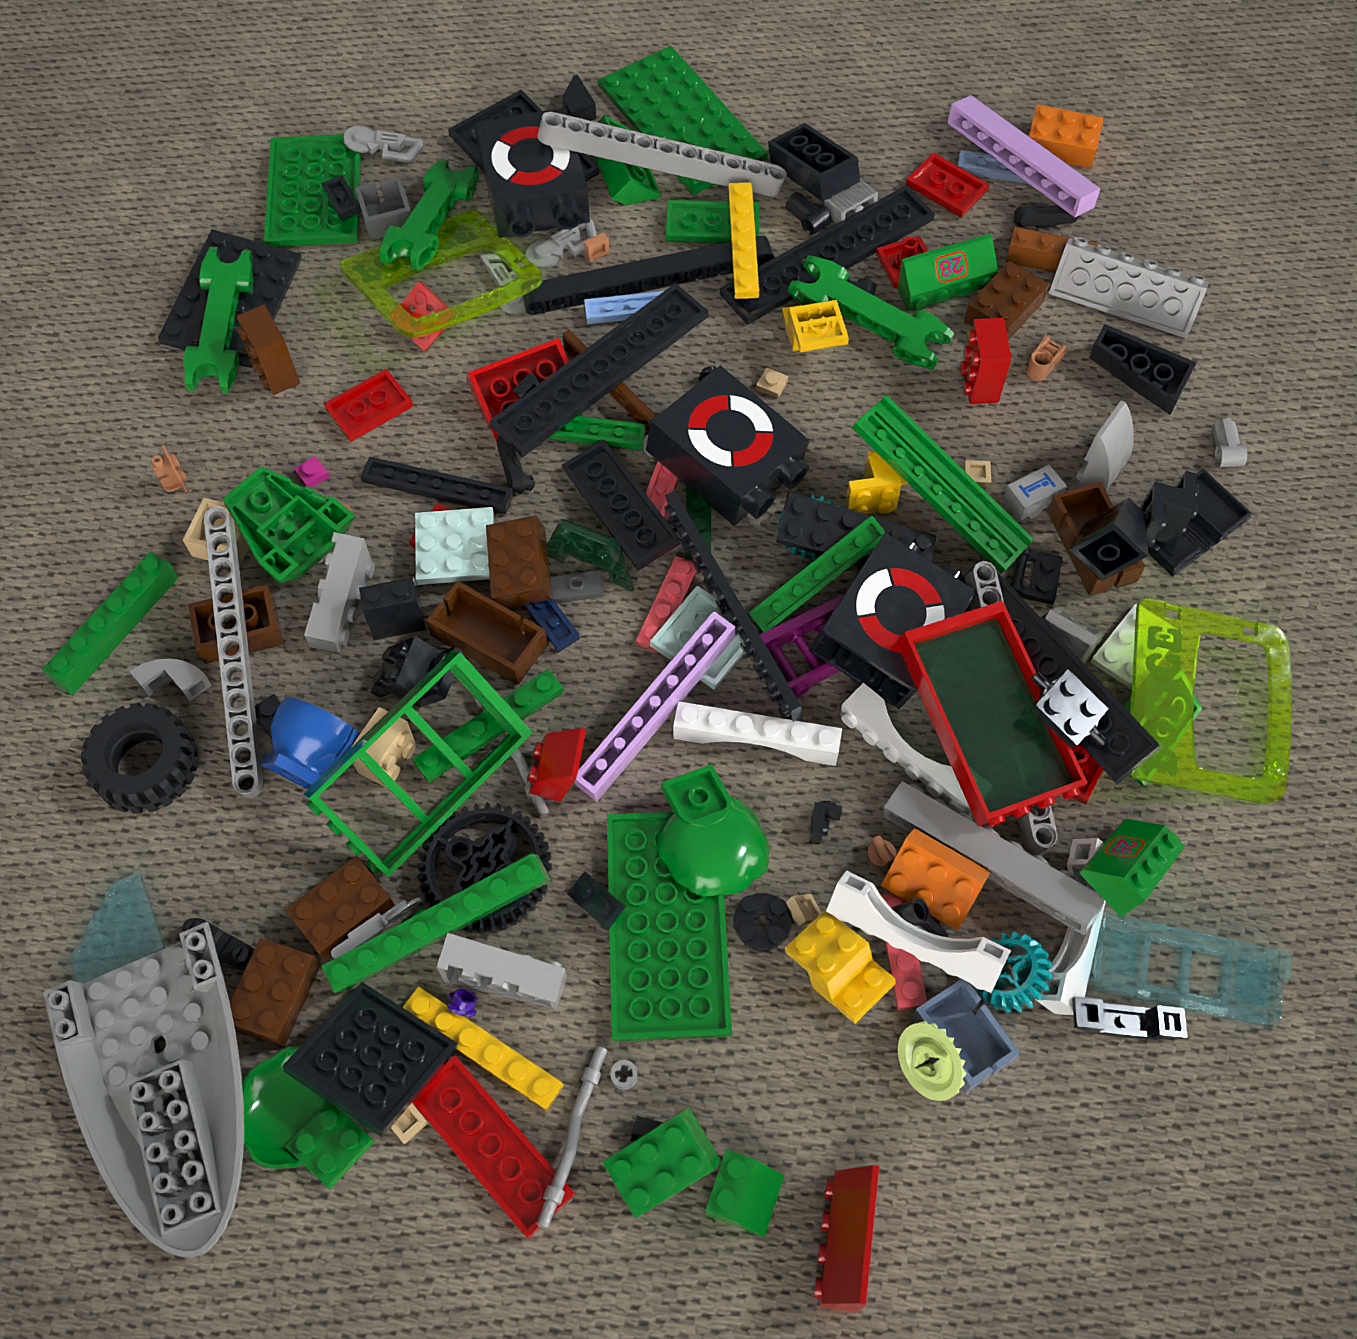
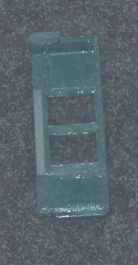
[1092,913,1292,1028]

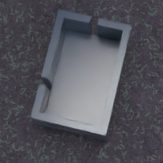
[912,979,1020,1094]

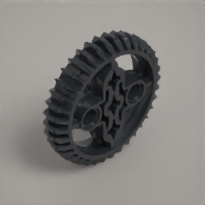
[417,802,552,934]

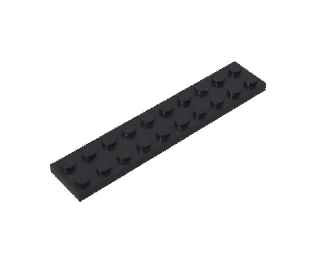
[720,185,935,325]
[489,283,709,457]
[664,491,803,722]
[963,558,1162,784]

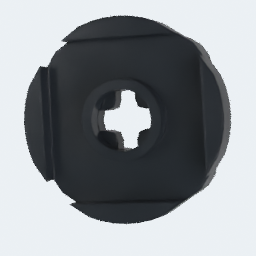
[733,893,792,952]

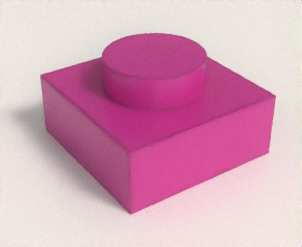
[294,456,330,488]

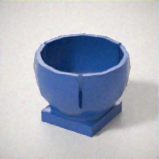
[260,697,360,790]

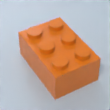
[1029,104,1104,169]
[881,828,991,931]

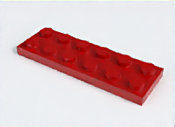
[412,1055,575,1240]

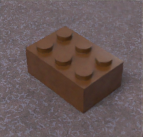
[964,261,1049,340]
[237,305,300,395]
[486,515,552,608]
[188,584,284,664]
[285,856,395,963]
[230,938,321,1048]

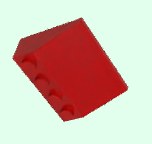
[466,338,569,442]
[814,1165,879,1313]

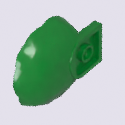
[657,764,770,897]
[242,1046,375,1190]

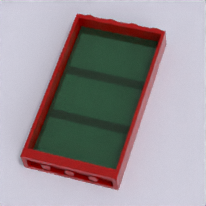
[897,601,1088,828]

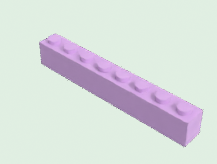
[948,95,1100,217]
[574,611,735,802]

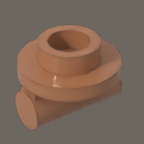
[867,835,896,868]

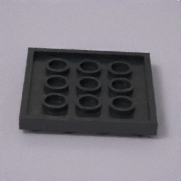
[283,982,458,1138]

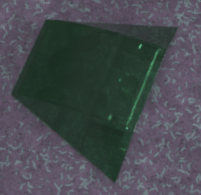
[547,519,635,592]

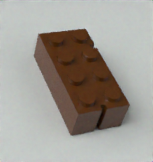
[1047,481,1145,596]
[426,581,548,685]

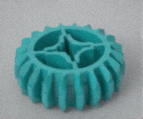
[975,932,1053,1013]

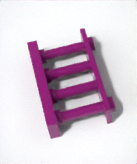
[760,594,844,697]

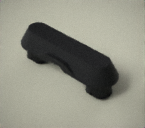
[1014,205,1079,228]
[497,436,535,494]
[182,918,255,970]

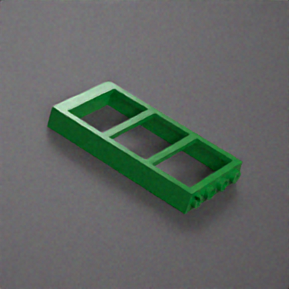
[304,650,533,877]

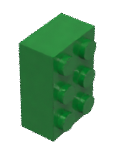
[602,1106,722,1218]

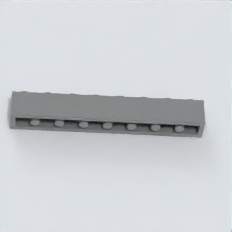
[884,781,1104,936]

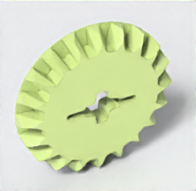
[898,1021,967,1101]

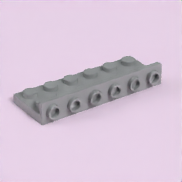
[1049,237,1209,338]

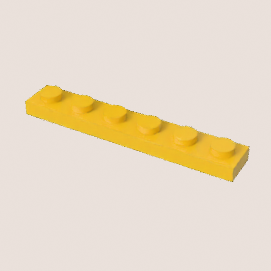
[728,182,759,299]
[403,986,564,1111]

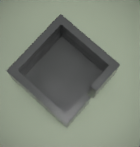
[355,177,411,241]

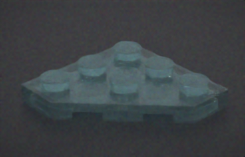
[70,872,166,983]

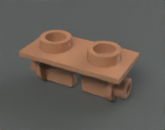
[150,446,188,492]

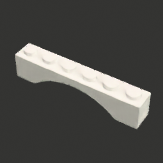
[840,683,993,816]
[673,701,842,766]
[1036,838,1106,1015]
[826,871,1011,993]

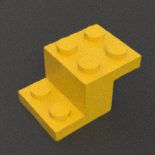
[782,300,849,352]
[845,451,908,515]
[785,909,896,1024]

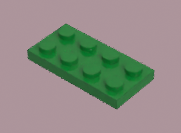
[666,200,759,243]

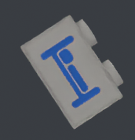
[1003,464,1067,521]

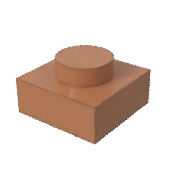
[584,232,610,262]

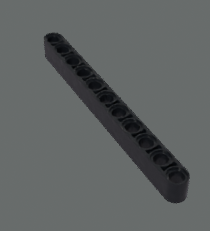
[521,235,775,315]

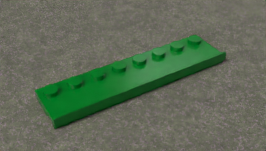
[852,395,1034,574]

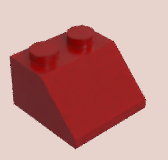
[527,728,586,802]

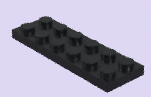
[561,439,682,571]
[776,492,937,567]

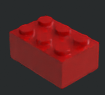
[960,318,1012,404]

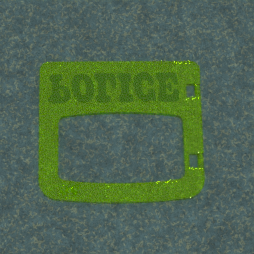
[339,211,542,337]
[1130,599,1292,804]

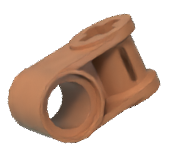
[1026,335,1068,381]

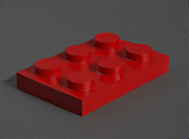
[906,152,989,218]
[324,368,413,442]

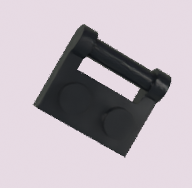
[1010,547,1063,605]

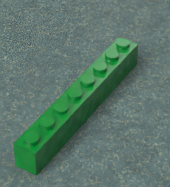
[322,853,551,993]

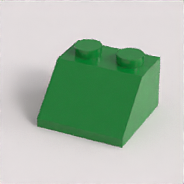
[705,1149,784,1238]

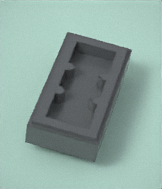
[550,570,605,603]

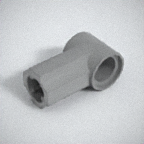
[1212,418,1247,467]

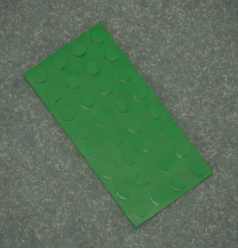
[598,46,768,196]
[607,812,732,1042]

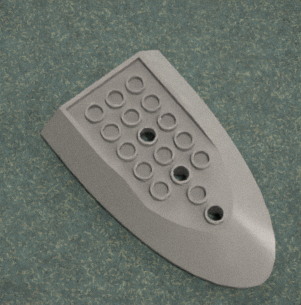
[43,922,244,1257]

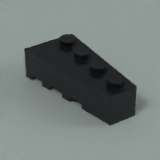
[1089,324,1197,415]

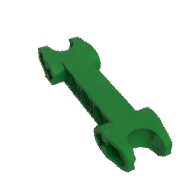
[379,159,479,271]
[183,247,254,394]
[788,255,954,370]

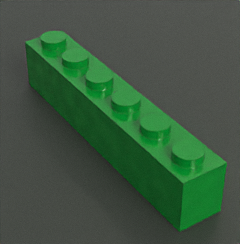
[42,551,178,696]

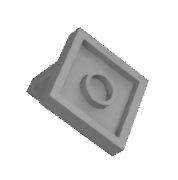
[1045,607,1105,664]

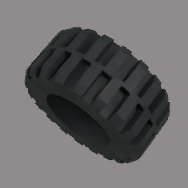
[81,703,198,814]

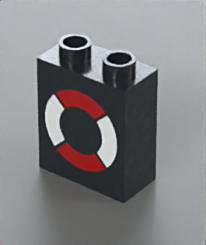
[475,108,590,238]
[646,365,810,526]
[808,532,976,709]

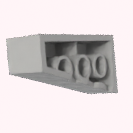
[304,532,375,653]
[437,933,567,1010]

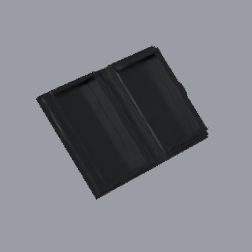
[1148,469,1251,577]

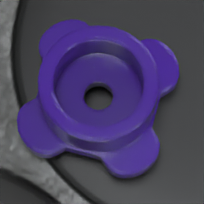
[448,989,477,1017]

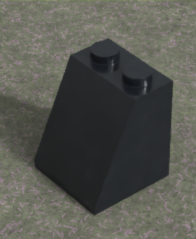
[1070,498,1148,581]
[359,577,426,640]

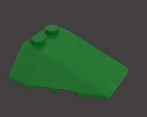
[222,467,355,583]

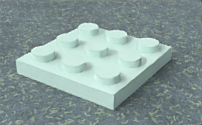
[415,507,494,585]
[650,586,761,690]

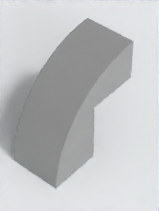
[129,659,212,702]

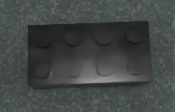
[768,123,860,201]

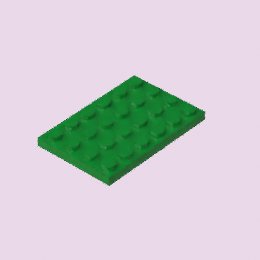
[264,134,362,247]

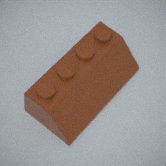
[1005,226,1107,273]

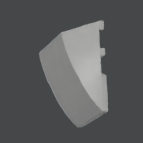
[1070,400,1134,491]

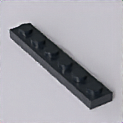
[361,456,514,515]

